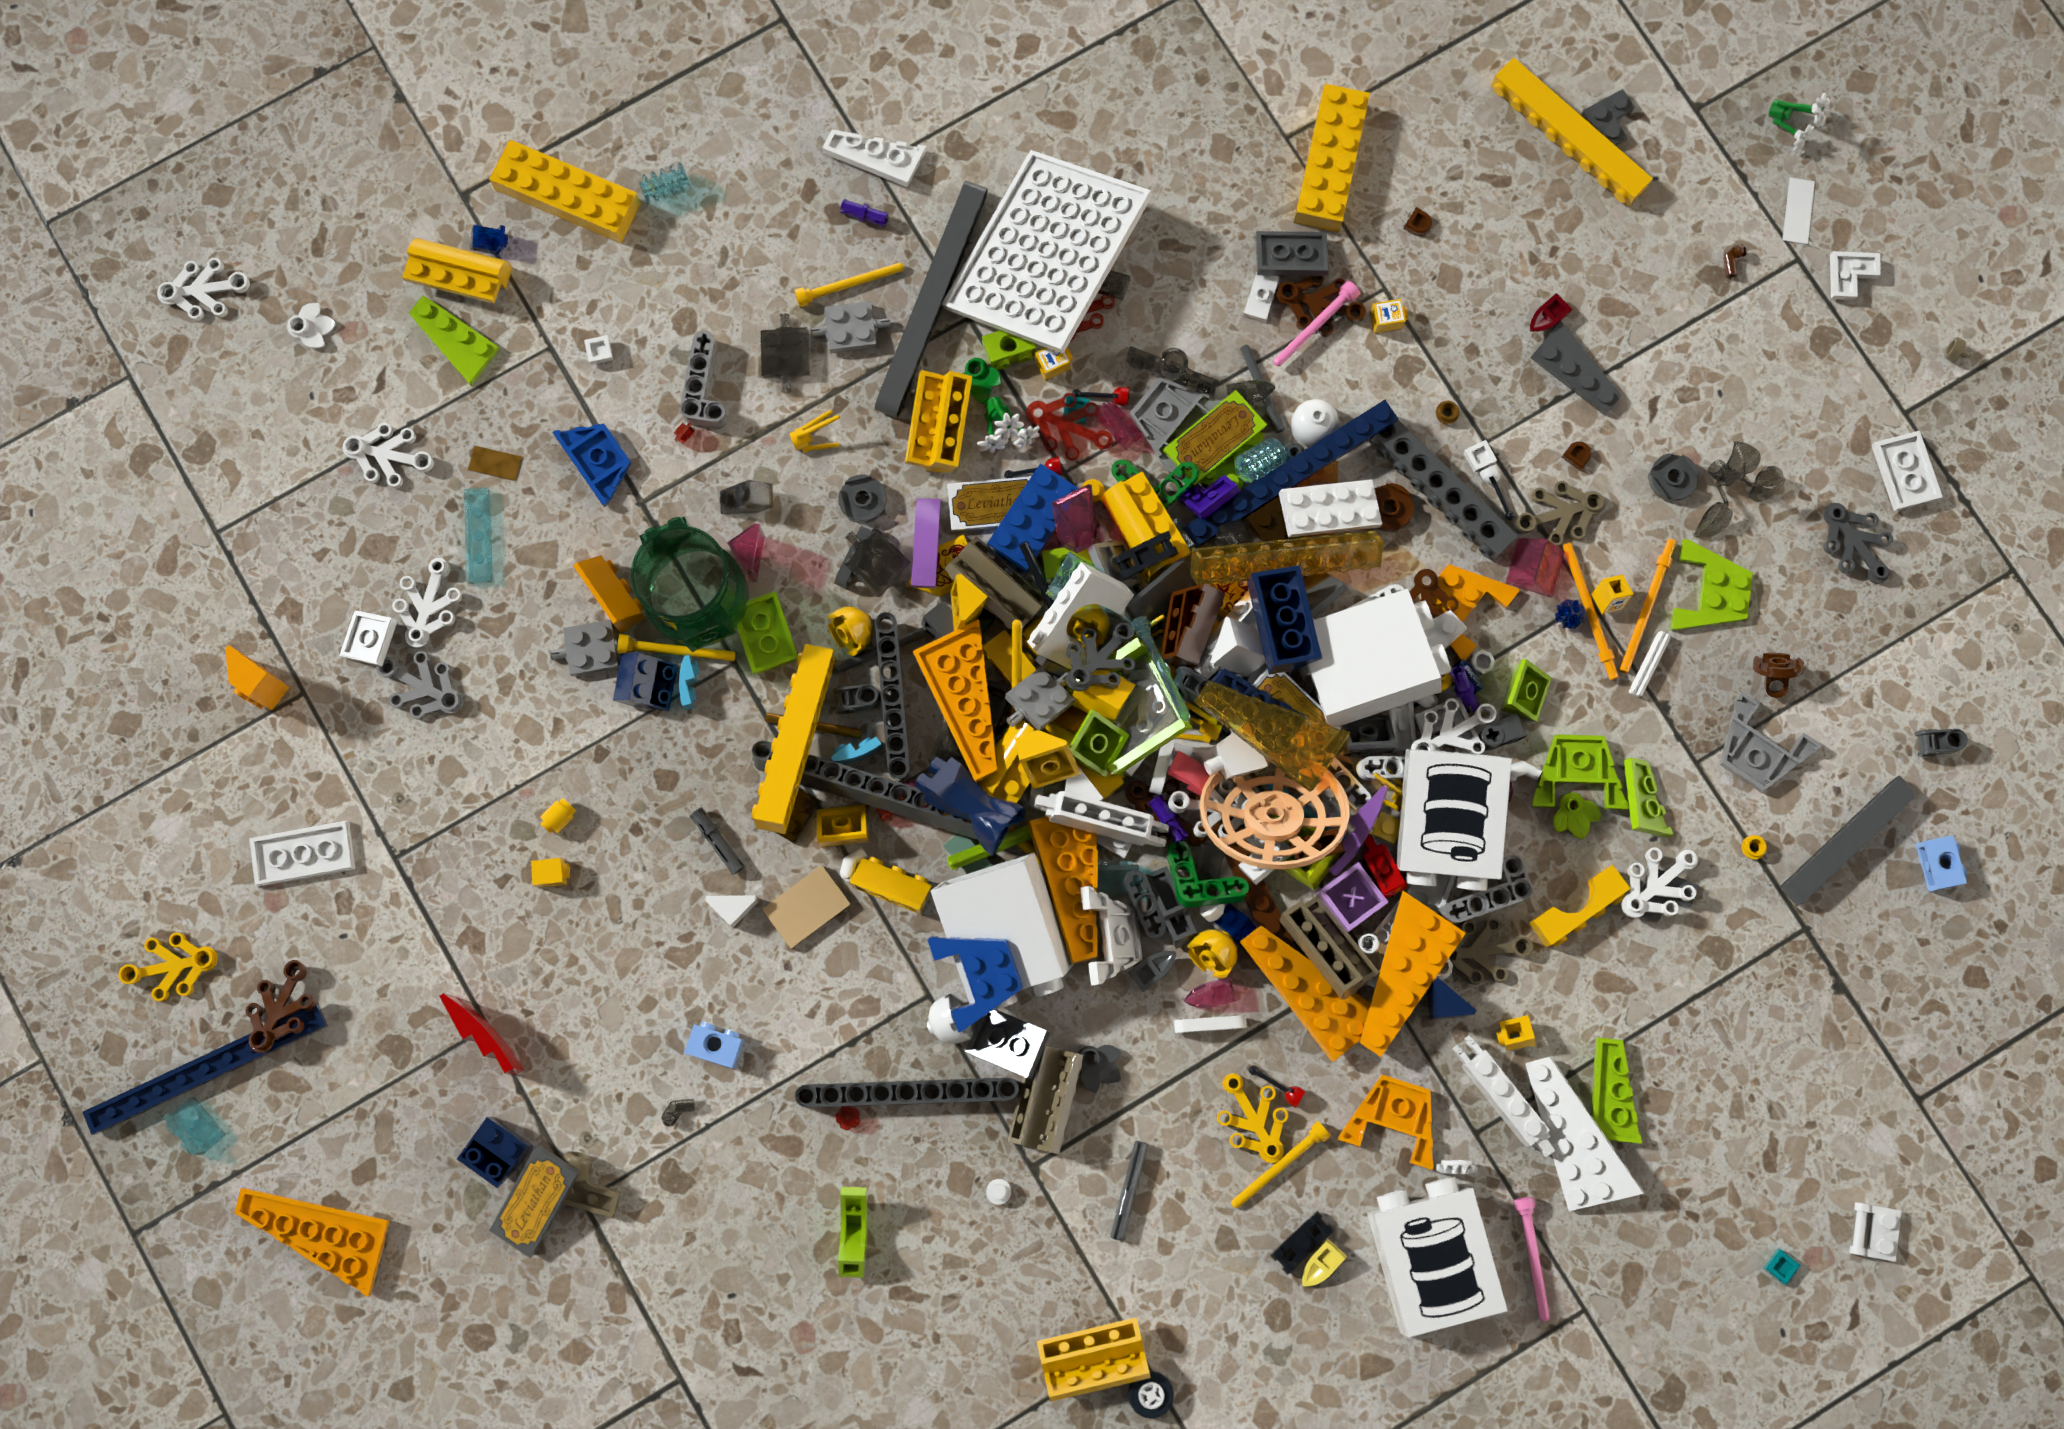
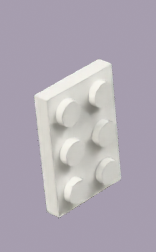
[1871,431,1943,511]

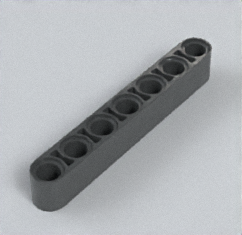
[875,612,910,781]
[1780,775,1917,906]

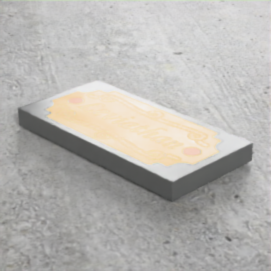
[489,1145,580,1258]

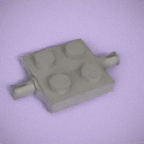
[810,301,891,354]
[1087,526,1143,598]
[550,620,632,676]
[1005,667,1075,731]

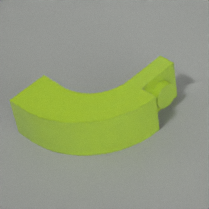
[838,1187,868,1278]

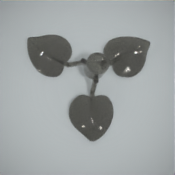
[1694,441,1784,538]

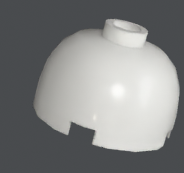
[1291,399,1339,447]
[927,992,973,1044]

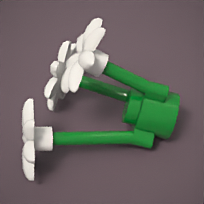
[1769,93,1830,152]
[977,396,1040,453]

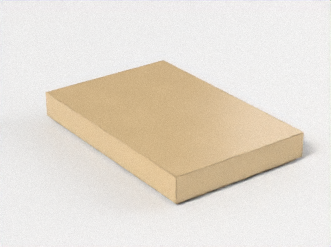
[762,865,851,949]

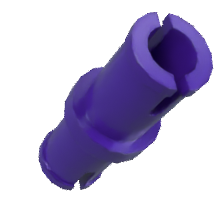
[840,199,889,227]
[1449,666,1480,713]
[1148,795,1189,844]

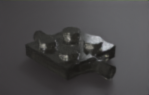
[760,313,810,393]
[844,528,911,597]

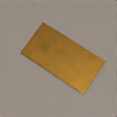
[467,445,522,481]

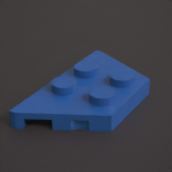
[552,423,632,507]

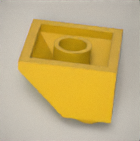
[1015,730,1081,789]

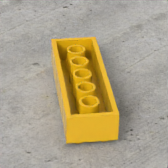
[1293,83,1370,233]
[489,139,641,244]

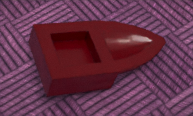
[1530,293,1573,332]

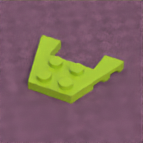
[1670,539,1753,631]
[1531,734,1629,810]

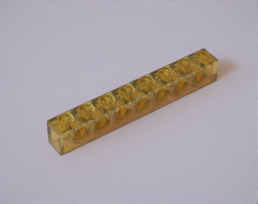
[1190,530,1384,586]

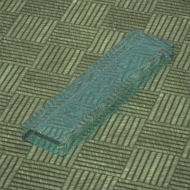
[464,488,493,584]

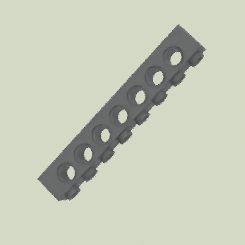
[1366,420,1518,561]

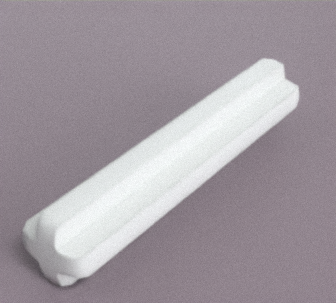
[1629,631,1671,698]

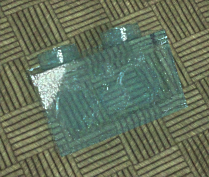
[1096,861,1139,898]
[163,1097,226,1155]

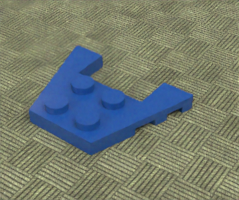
[927,936,1023,1033]

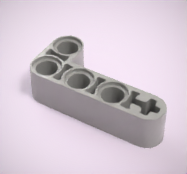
[680,330,728,429]
[1437,855,1533,925]

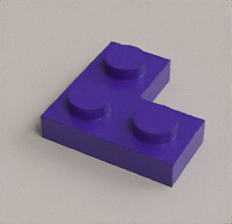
[1174,475,1240,520]

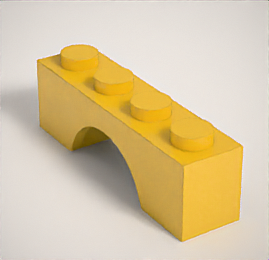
[1529,865,1631,947]

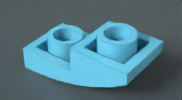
[679,655,700,710]
[830,736,883,765]

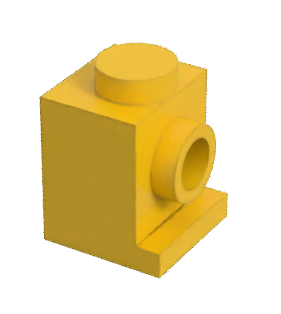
[1496,1015,1536,1052]

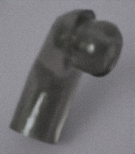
[661,1099,695,1127]

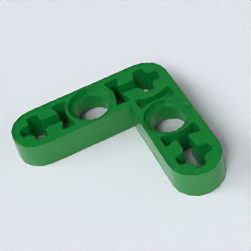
[1111,459,1200,510]
[1167,841,1249,908]

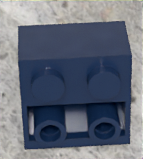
[613,652,678,712]
[457,1117,534,1188]

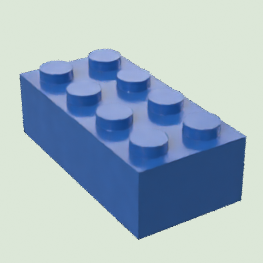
[987,463,1081,573]

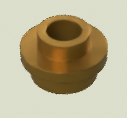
[1435,401,1460,424]

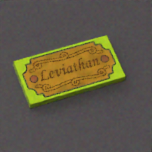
[1163,390,1267,486]

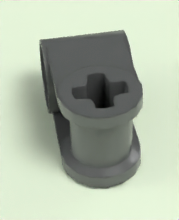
[1169,666,1216,709]
[833,684,881,714]
[1478,713,1527,751]
[1915,729,1968,757]

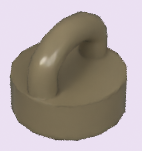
[1944,337,1971,362]

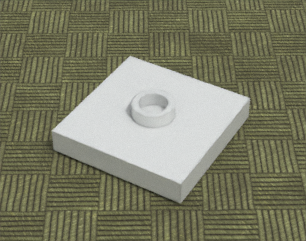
[339,610,397,666]

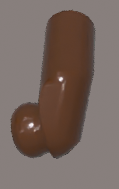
[1723,244,1748,278]

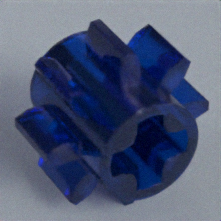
[1555,599,1586,629]

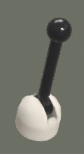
[1479,464,1515,521]

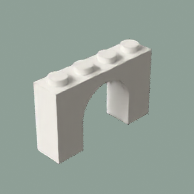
[1027,562,1134,670]

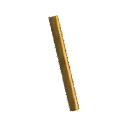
[765,712,863,739]

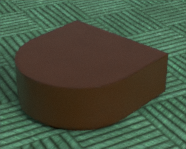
[1403,207,1432,236]
[1561,441,1591,471]

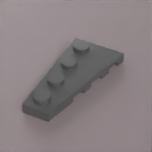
[1531,321,1622,416]

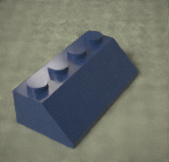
[1247,565,1322,675]

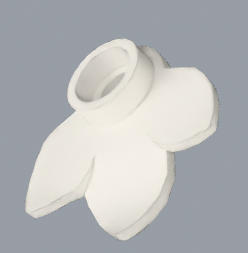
[287,303,336,348]

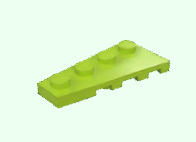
[409,295,500,386]
[1591,1037,1642,1144]

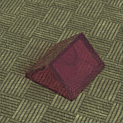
[727,523,765,582]
[1505,538,1565,597]

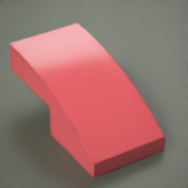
[1167,750,1212,796]

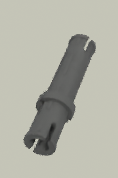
[689,807,745,875]

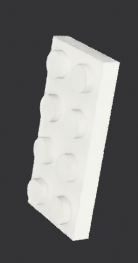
[1279,479,1382,538]

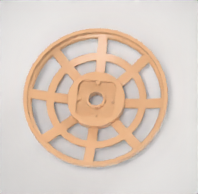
[1200,751,1349,870]

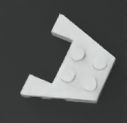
[1080,886,1143,986]

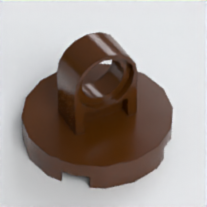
[1753,653,1804,698]

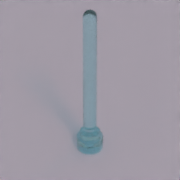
[1130,616,1191,721]

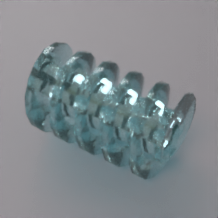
[639,162,691,205]
[1235,438,1288,483]

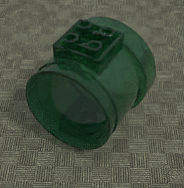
[631,516,749,652]

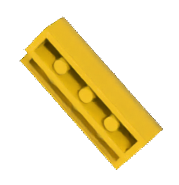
[402,238,513,304]
[905,370,972,473]
[1101,471,1191,582]
[974,719,1037,803]
[1037,1318,1150,1402]

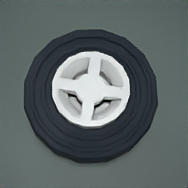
[1128,1371,1174,1419]

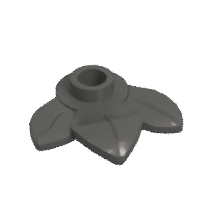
[1078,1045,1121,1093]

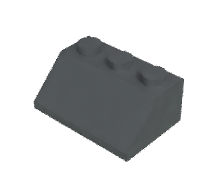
[1124,558,1199,636]

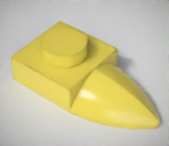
[1302,1239,1347,1286]

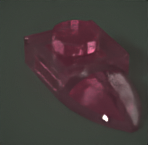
[1184,977,1236,1008]

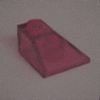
[1052,484,1098,553]

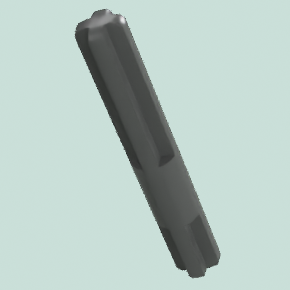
[1110,1141,1148,1241]

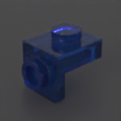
[470,225,508,255]
[1213,903,1256,946]

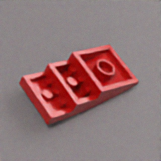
[439,993,524,1075]

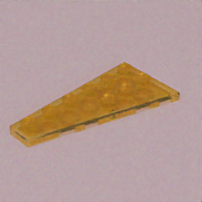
[1194,681,1351,792]

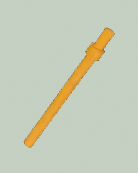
[1619,539,1677,674]
[1562,543,1619,680]

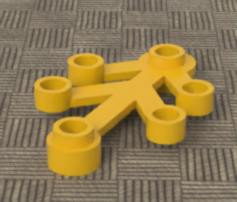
[118,932,218,1002]
[1216,1073,1288,1163]

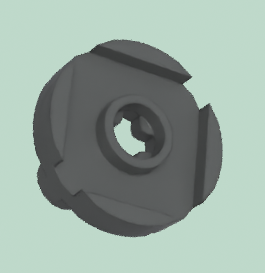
[1648,453,1698,502]
[838,474,887,523]

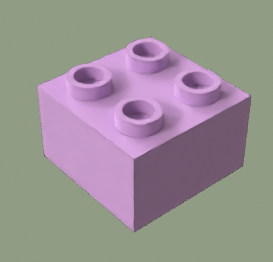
[1315,862,1388,932]

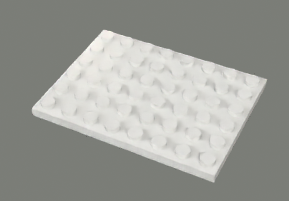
[941,150,1153,353]

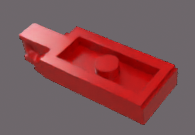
[1363,834,1408,899]

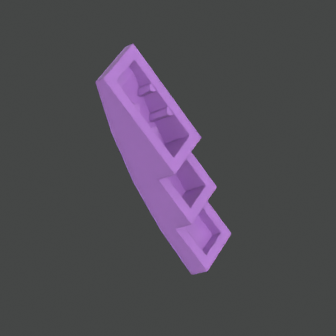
[911,498,941,589]
[1330,784,1389,877]

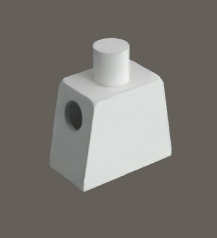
[1204,723,1268,780]

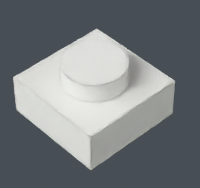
[584,335,614,365]
[1463,440,1497,473]

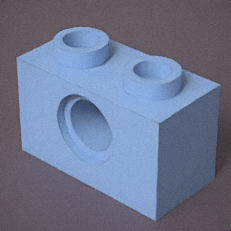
[1916,835,1967,892]
[684,1022,744,1069]

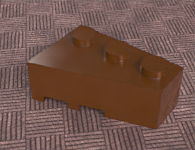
[1160,583,1225,668]

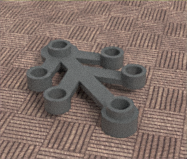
[1823,503,1893,584]
[1066,622,1135,691]

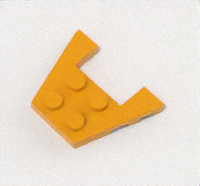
[1419,564,1520,664]
[1337,1074,1434,1170]

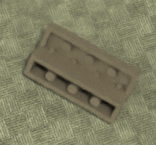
[945,536,1046,631]
[1279,895,1379,1000]
[1007,1046,1083,1155]

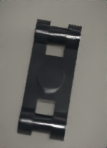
[1113,531,1179,581]
[1270,1210,1335,1275]

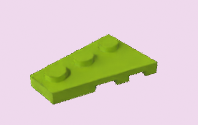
[1624,757,1673,838]

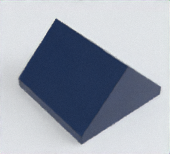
[1427,978,1477,1020]

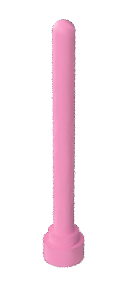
[1274,281,1360,366]
[1514,1197,1550,1322]

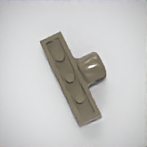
[521,1151,621,1218]

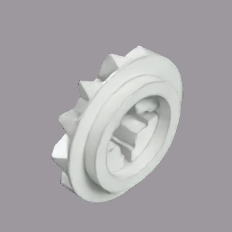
[1436,1160,1477,1174]

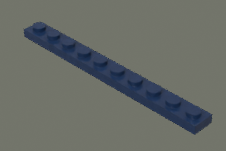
[1183,400,1398,549]
[82,1003,328,1135]

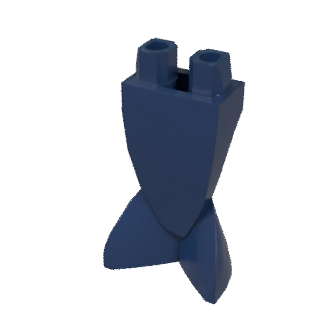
[915,757,1026,856]

